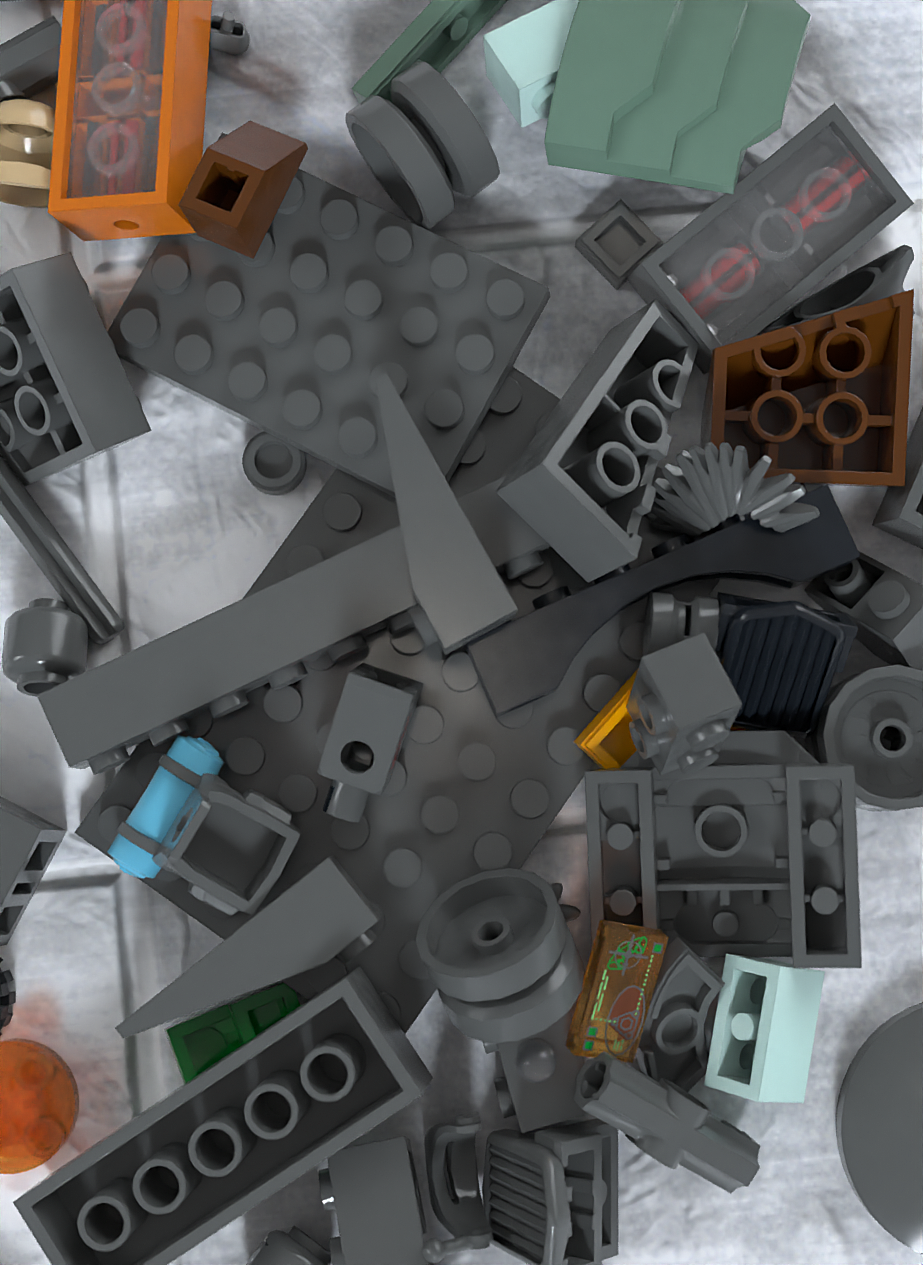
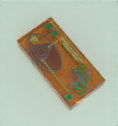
[565,920,669,1063]

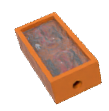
[48,0,212,242]

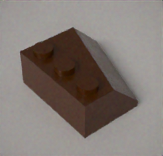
[700,289,914,487]

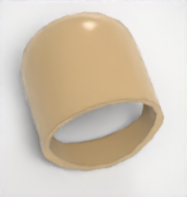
[0,99,55,208]

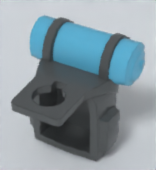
[107,735,301,916]

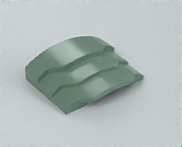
[544,0,811,194]

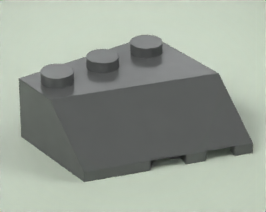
[0,252,152,487]

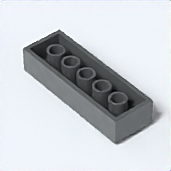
[13,966,433,1265]

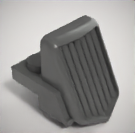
[482,1118,618,1265]

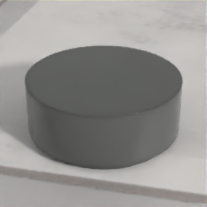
[242,431,307,495]

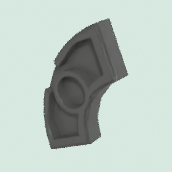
[633,936,725,1092]

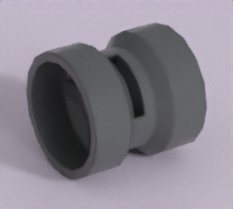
[643,591,719,656]

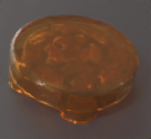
[0,1038,79,1174]

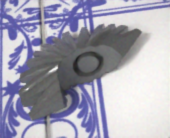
[650,442,820,538]

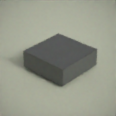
[575,199,663,290]

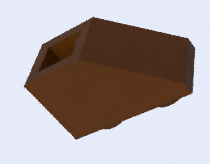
[178,121,308,259]

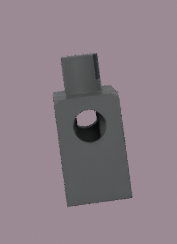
[317,663,424,822]

